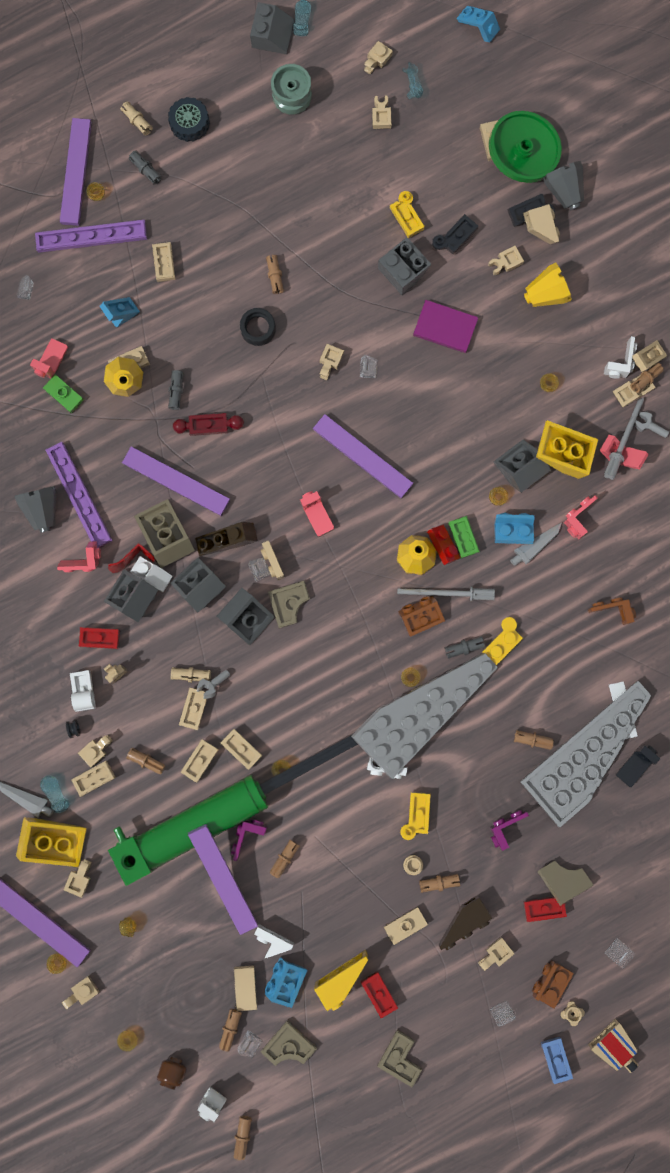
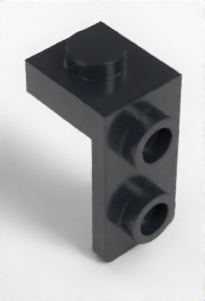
[616,745,660,787]

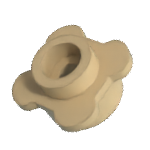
[561,1001,585,1026]

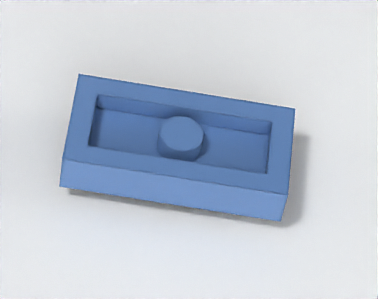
[541,1037,573,1084]

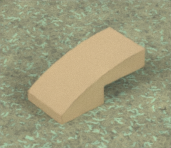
[613,375,656,407]
[234,966,257,1011]

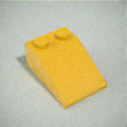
[536,420,598,479]
[16,817,86,867]
[314,950,368,1011]

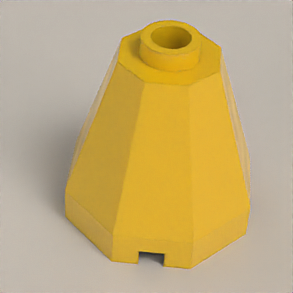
[524,263,572,307]
[104,356,143,397]
[397,535,437,575]

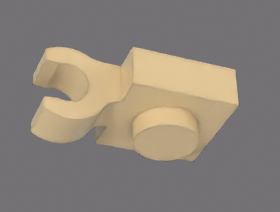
[364,41,393,74]
[320,344,344,380]
[104,664,128,684]
[78,735,113,768]
[64,859,92,898]
[478,937,514,971]
[62,976,100,1009]

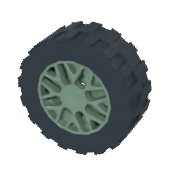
[168,97,210,142]

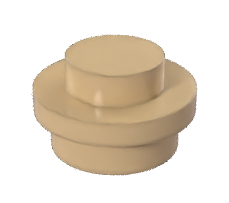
[403,855,423,875]

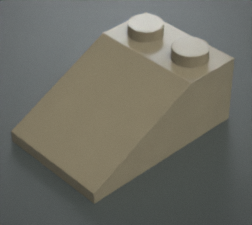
[134,499,195,568]

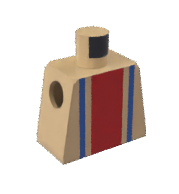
[588,1019,638,1073]

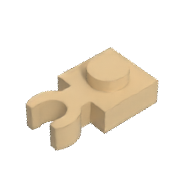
[372,96,391,129]
[488,246,524,275]

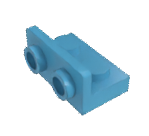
[494,513,535,544]
[265,957,307,1008]

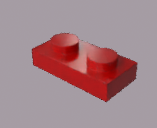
[427,524,461,565]
[79,627,120,649]
[523,897,567,922]
[361,971,398,1018]

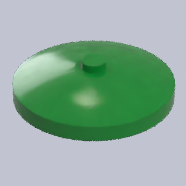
[489,111,562,183]

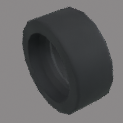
[240,308,276,346]

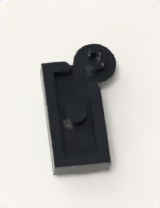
[507,194,555,227]
[432,214,478,255]

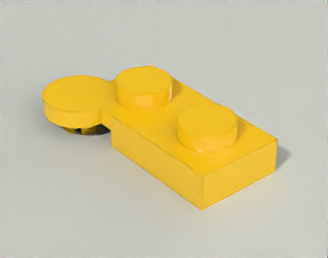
[390,191,425,239]
[482,617,523,665]
[400,792,430,840]

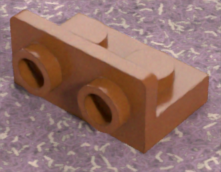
[398,596,445,637]
[532,960,574,1009]

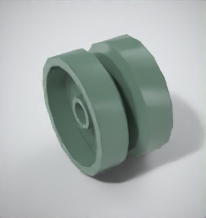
[271,64,312,115]

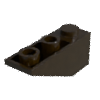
[195,522,258,556]
[438,895,492,950]

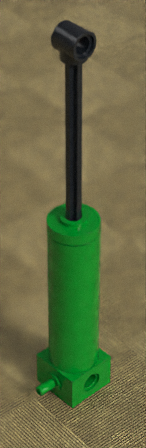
[108,734,358,886]

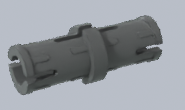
[129,150,162,185]
[168,370,184,410]
[444,636,485,659]

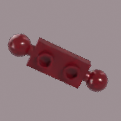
[173,413,244,436]

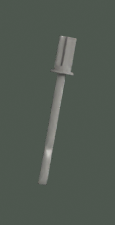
[604,398,644,480]
[397,586,495,601]

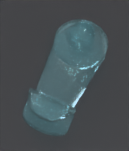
[293,0,311,36]
[402,62,423,99]
[40,775,69,813]

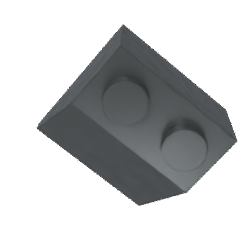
[250,2,294,54]
[493,440,551,493]
[171,557,226,613]
[104,569,158,622]
[216,588,275,645]

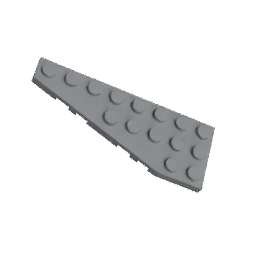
[351,653,498,779]
[520,681,651,828]

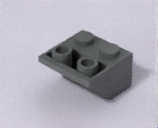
[378,237,431,295]

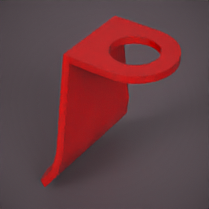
[108,543,156,573]

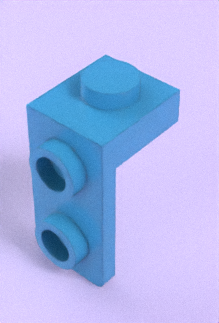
[457,6,500,43]

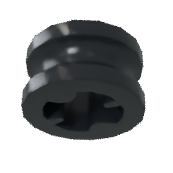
[66,720,81,739]

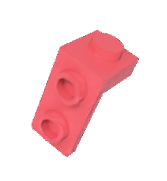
[30,339,68,379]
[600,435,649,470]
[300,491,334,537]
[564,495,598,540]
[57,541,101,572]

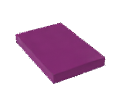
[413,300,478,353]

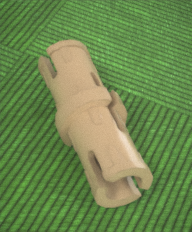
[120,102,153,136]
[171,667,211,683]

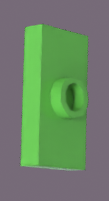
[43,374,84,413]
[448,516,480,559]

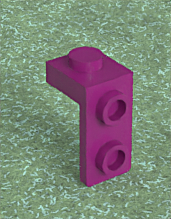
[490,810,529,851]
[231,819,267,861]

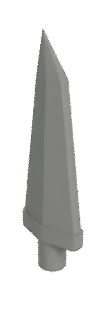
[510,522,562,566]
[0,782,54,818]

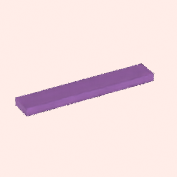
[60,118,92,226]
[35,220,147,253]
[313,414,413,499]
[46,442,113,548]
[122,447,230,516]
[188,824,258,935]
[0,878,91,967]

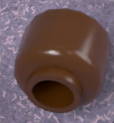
[157,1057,186,1090]

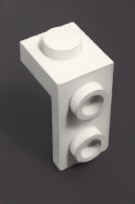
[604,336,637,379]

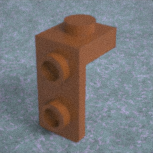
[588,597,636,625]

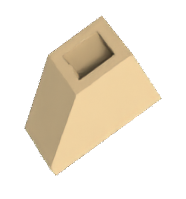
[523,204,560,245]

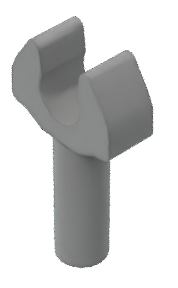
[634,412,669,438]
[197,670,230,699]

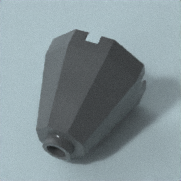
[543,161,584,211]
[15,486,57,533]

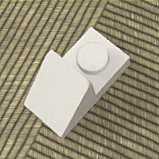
[130,556,173,592]
[254,924,294,958]

